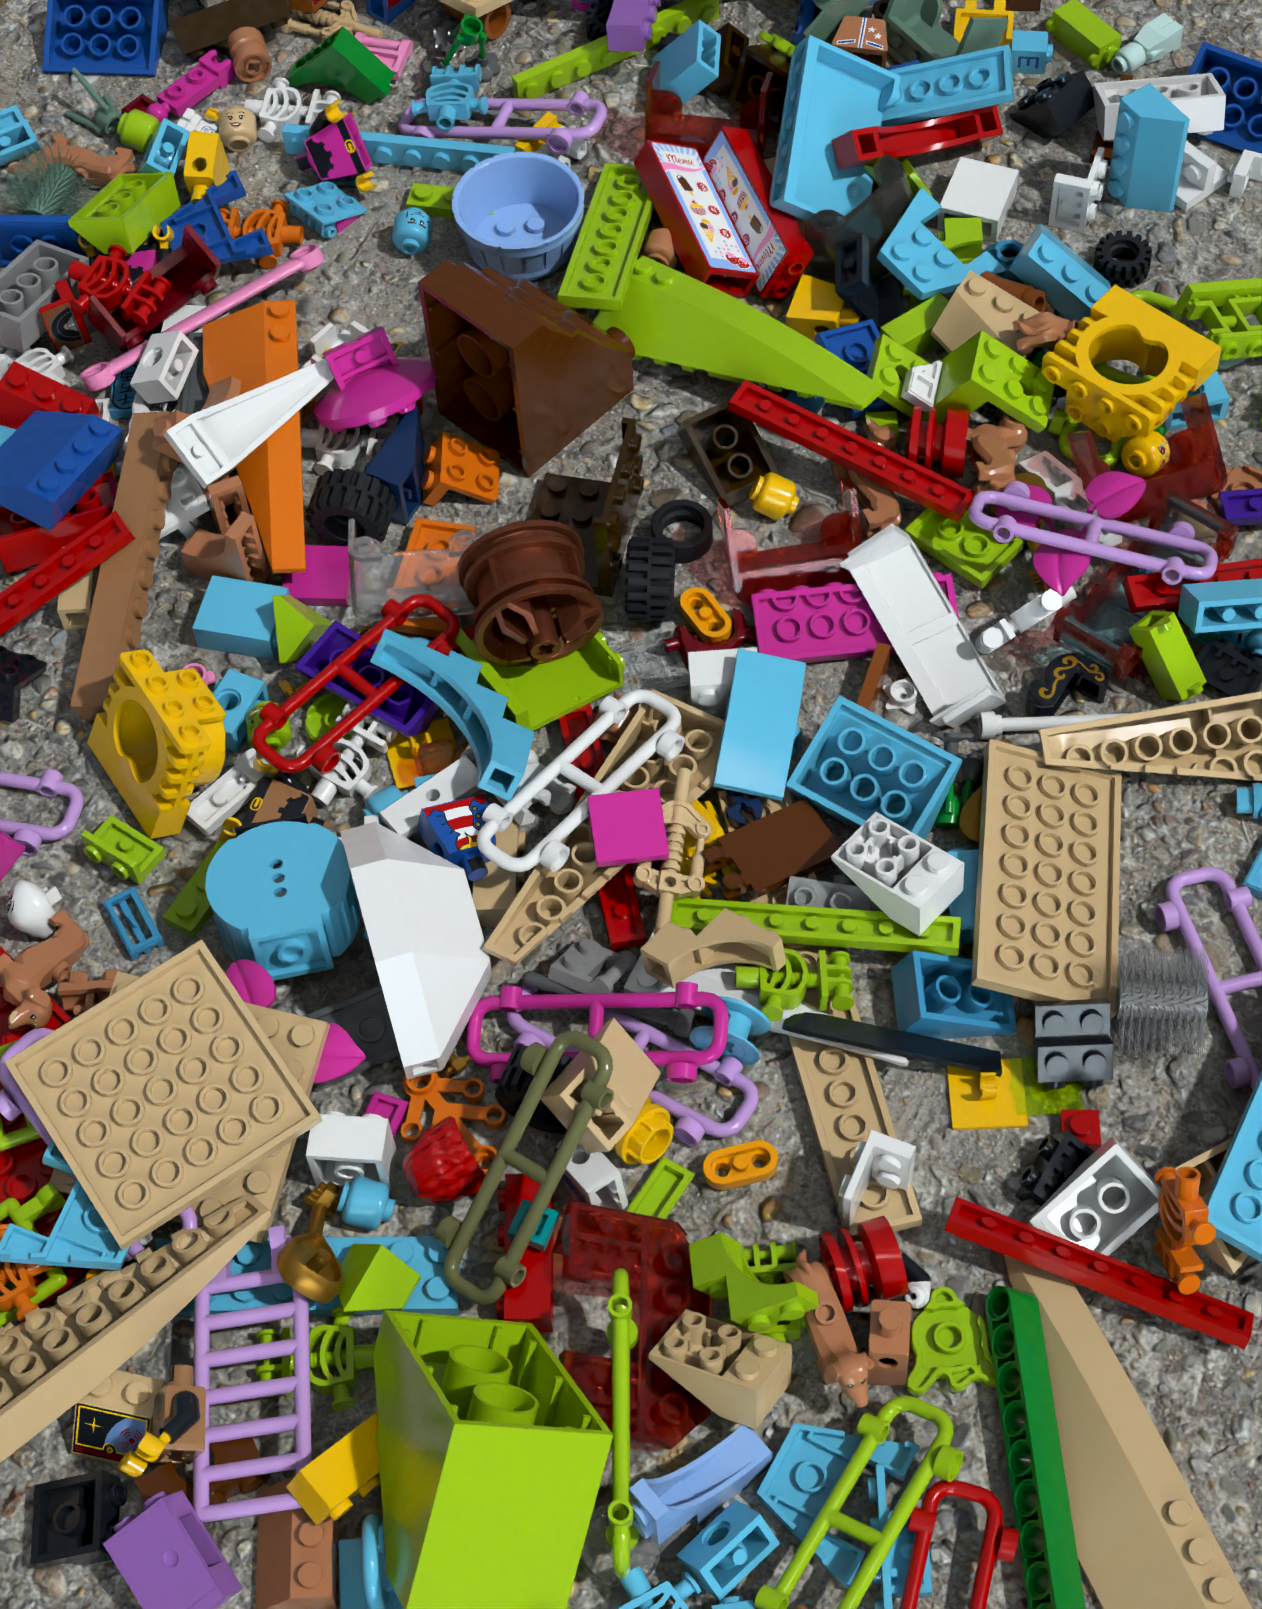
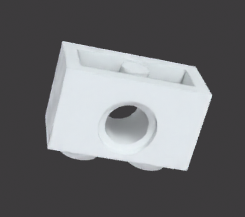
[130,330,199,404]

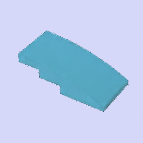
[713,648,806,801]

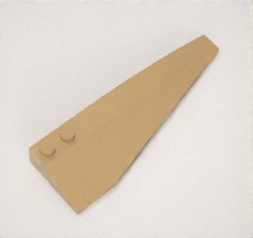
[483,689,724,966]
[1038,691,1262,781]
[0,1193,272,1463]

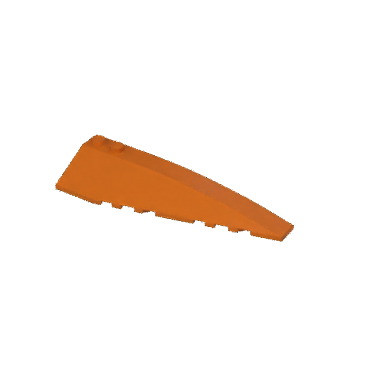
[203,300,306,574]

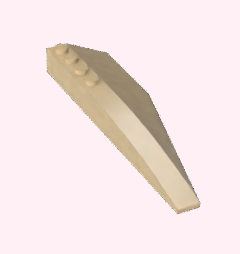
[1003,1222,1253,1609]

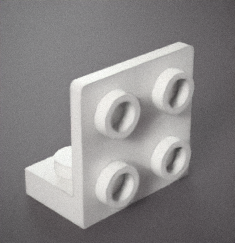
[1048,147,1108,233]
[838,1130,916,1229]

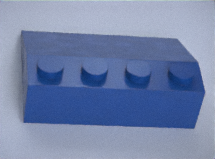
[42,0,169,76]
[1187,41,1262,154]
[0,410,123,531]

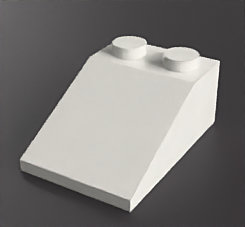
[1029,1136,1162,1256]

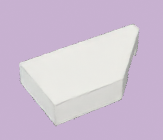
[901,360,943,412]

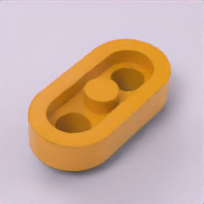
[680,587,732,643]
[703,1140,778,1190]

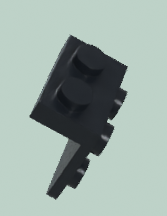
[0,645,47,723]

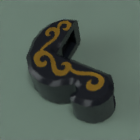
[1025,653,1109,717]

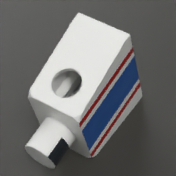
[554,1140,629,1231]

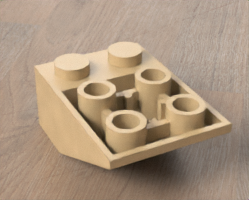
[541,1017,661,1153]
[649,1309,792,1429]

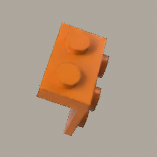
[421,431,500,507]

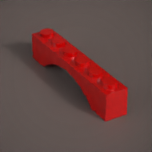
[831,105,1003,170]

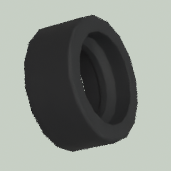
[651,499,713,563]

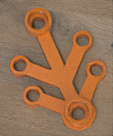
[400,1072,506,1175]

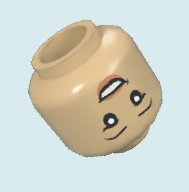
[218,105,257,152]

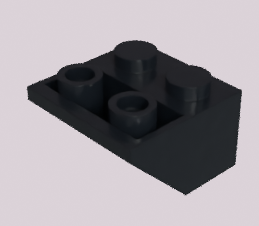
[1009,71,1095,139]

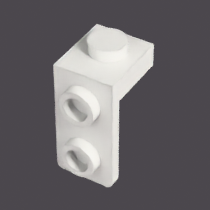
[1227,149,1262,199]

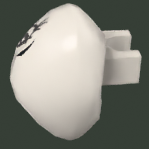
[7,879,62,939]

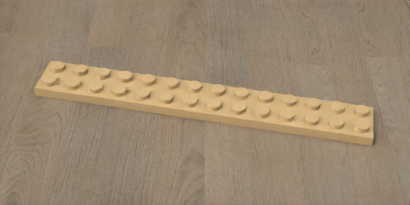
[717,782,922,1241]

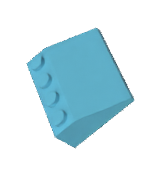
[786,695,962,840]

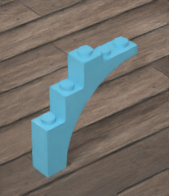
[370,628,535,801]

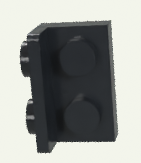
[1196,636,1262,697]
[1015,1130,1095,1206]

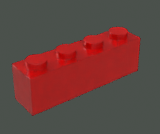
[497,1173,554,1333]

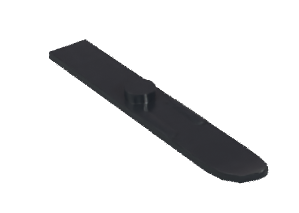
[782,1012,1002,1077]

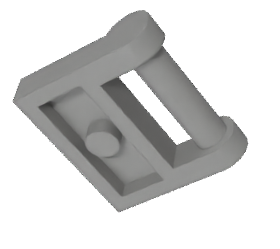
[547,938,637,994]

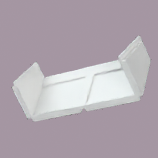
[839,524,1006,728]

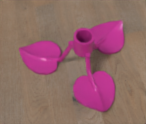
[994,471,1146,596]
[225,959,366,1084]

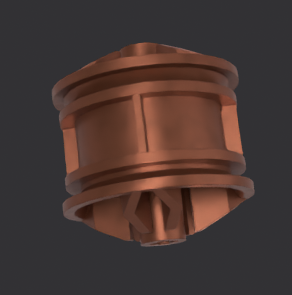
[457,520,604,666]

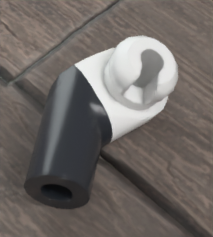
[901,1253,931,1309]

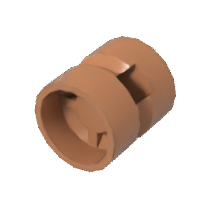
[227,26,272,83]

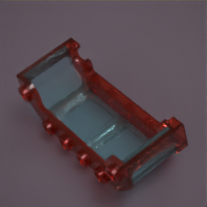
[1052,489,1239,681]

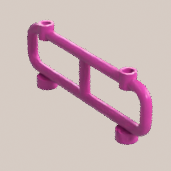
[466,982,729,1084]

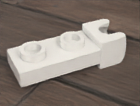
[186,748,271,837]

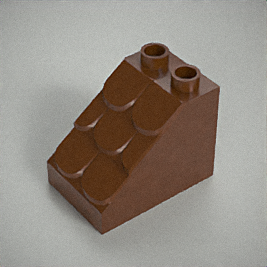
[418,260,635,478]

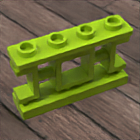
[1175,278,1262,360]

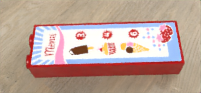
[703,126,814,300]
[634,140,760,298]

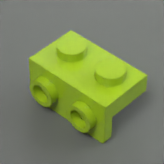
[80,815,167,885]

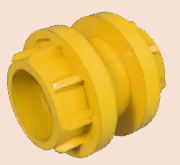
[612,1096,673,1165]

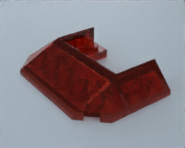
[552,1200,712,1449]

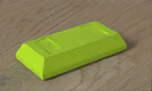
[622,1156,695,1236]

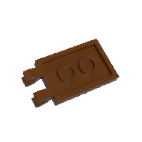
[703,798,841,901]

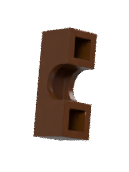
[134,1437,271,1507]

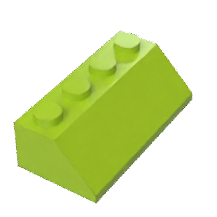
[68,172,181,257]

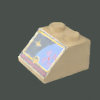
[71,1370,166,1472]

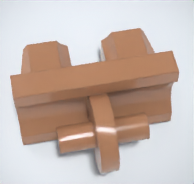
[58,969,121,1016]

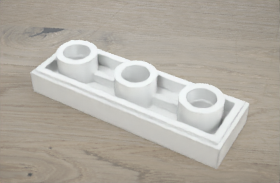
[380,755,481,839]

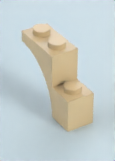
[640,908,786,989]

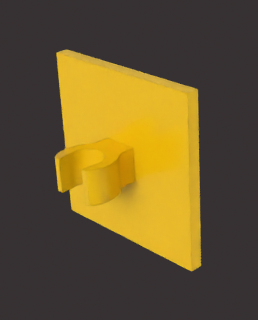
[382,718,460,791]
[946,1058,1028,1130]

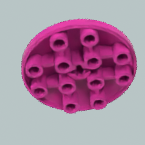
[314,326,437,433]

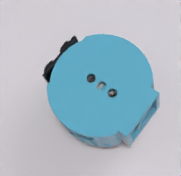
[205,813,361,981]

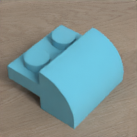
[0,105,40,166]

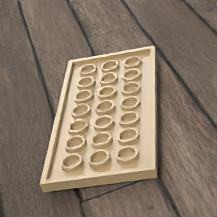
[971,739,1122,1020]

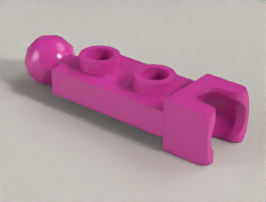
[145,50,235,124]

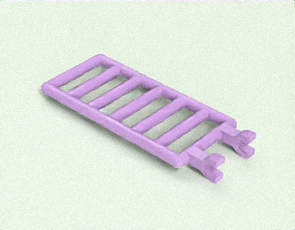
[193,1225,312,1523]

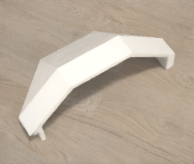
[340,822,493,1080]

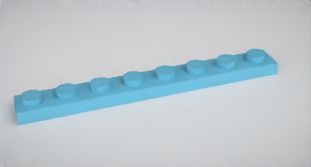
[282,123,516,172]

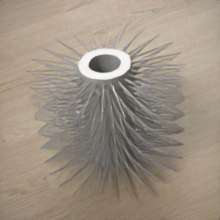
[1115,943,1210,1059]

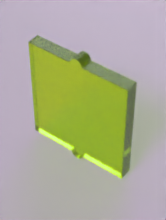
[1009,1057,1083,1116]

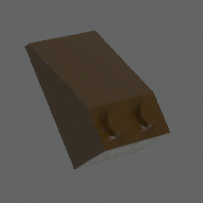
[677,399,780,509]

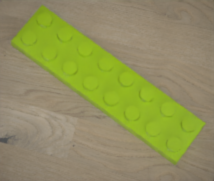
[557,163,654,312]

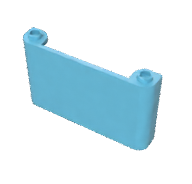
[769,35,901,244]

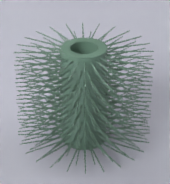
[0,142,102,215]

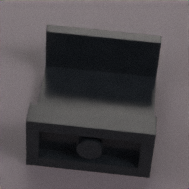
[835,232,903,333]

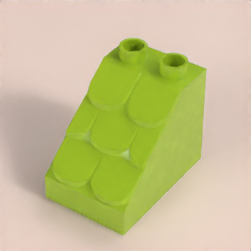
[373,1310,613,1609]

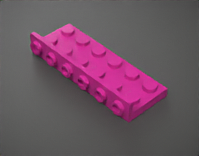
[750,572,959,663]

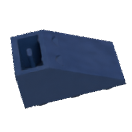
[364,405,425,526]

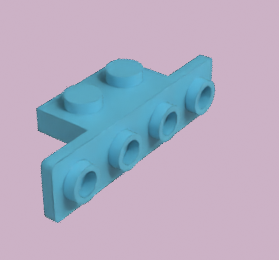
[867,1464,932,1609]

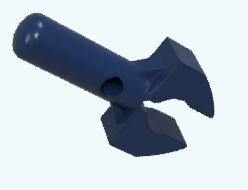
[725,789,763,829]

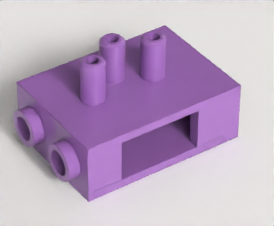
[103,1490,243,1609]

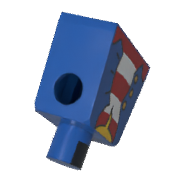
[417,794,496,881]

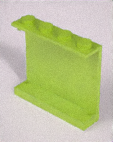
[453,628,626,731]

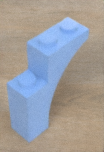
[629,1425,772,1545]

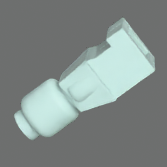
[1111,13,1184,75]

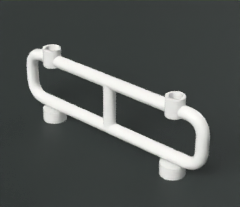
[477,689,685,872]

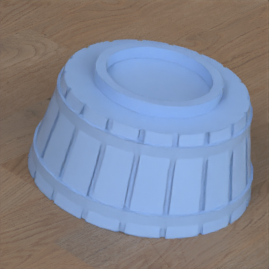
[452,151,584,281]

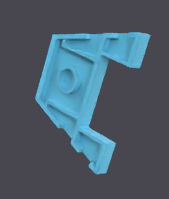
[877,188,1006,301]
[0,1139,131,1270]
[757,1423,920,1589]

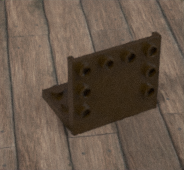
[532,418,644,597]

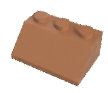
[255,1476,339,1609]

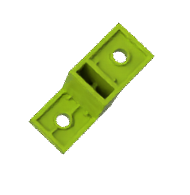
[867,330,1055,433]

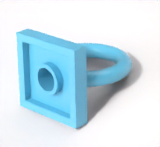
[338,1514,403,1609]

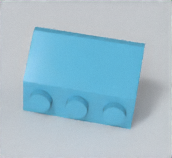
[1009,223,1111,321]

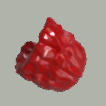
[402,1116,485,1204]

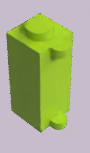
[1045,0,1122,71]
[880,293,949,356]
[1128,610,1207,702]

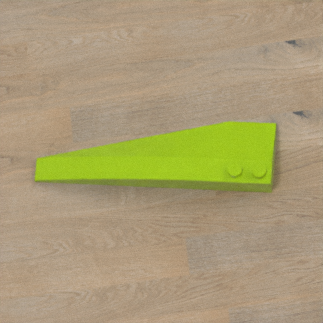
[593,255,883,411]

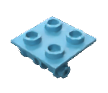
[283,181,368,238]

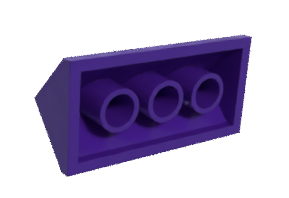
[294,620,439,737]

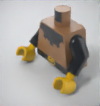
[219,758,330,843]
[117,1365,206,1477]

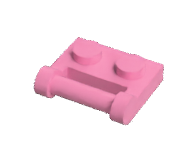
[354,32,413,81]

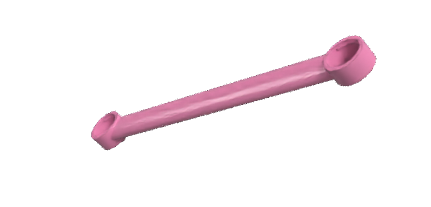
[80,243,324,392]

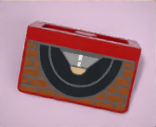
[39,279,92,353]

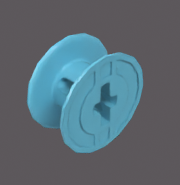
[689,996,771,1066]

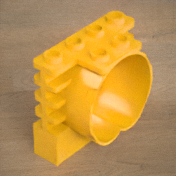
[1041,285,1222,443]
[87,649,226,839]

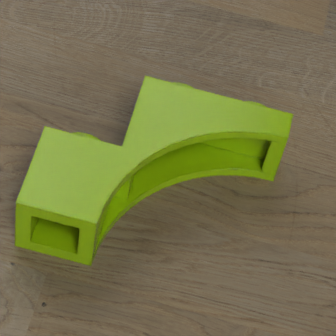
[903,217,983,309]
[689,1232,819,1332]

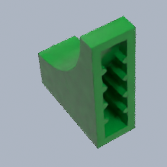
[285,26,395,105]

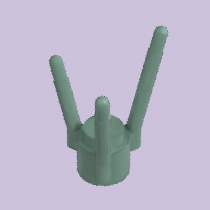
[65,68,122,136]

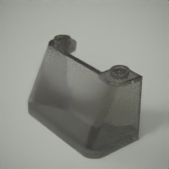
[805,154,924,285]

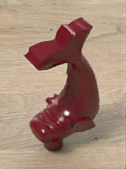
[663,608,757,669]

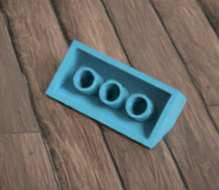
[1107,83,1190,212]

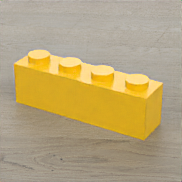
[286,1412,380,1526]

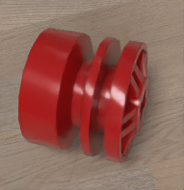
[904,406,970,478]
[818,1216,908,1313]

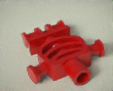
[68,244,172,326]

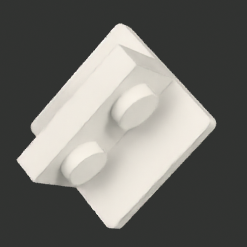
[159,463,210,540]

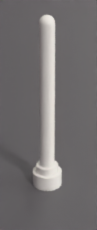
[978,711,1133,739]

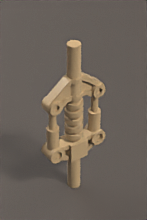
[280,0,383,41]
[633,768,712,935]

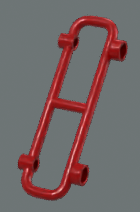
[252,594,461,775]
[899,1480,1019,1609]

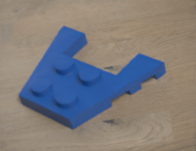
[160,170,274,264]

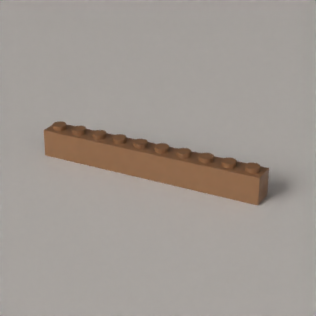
[70,411,177,721]

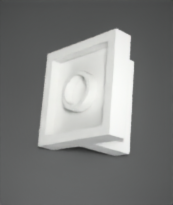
[1175,141,1228,211]

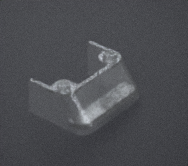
[348,510,483,621]

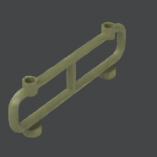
[434,1030,614,1305]

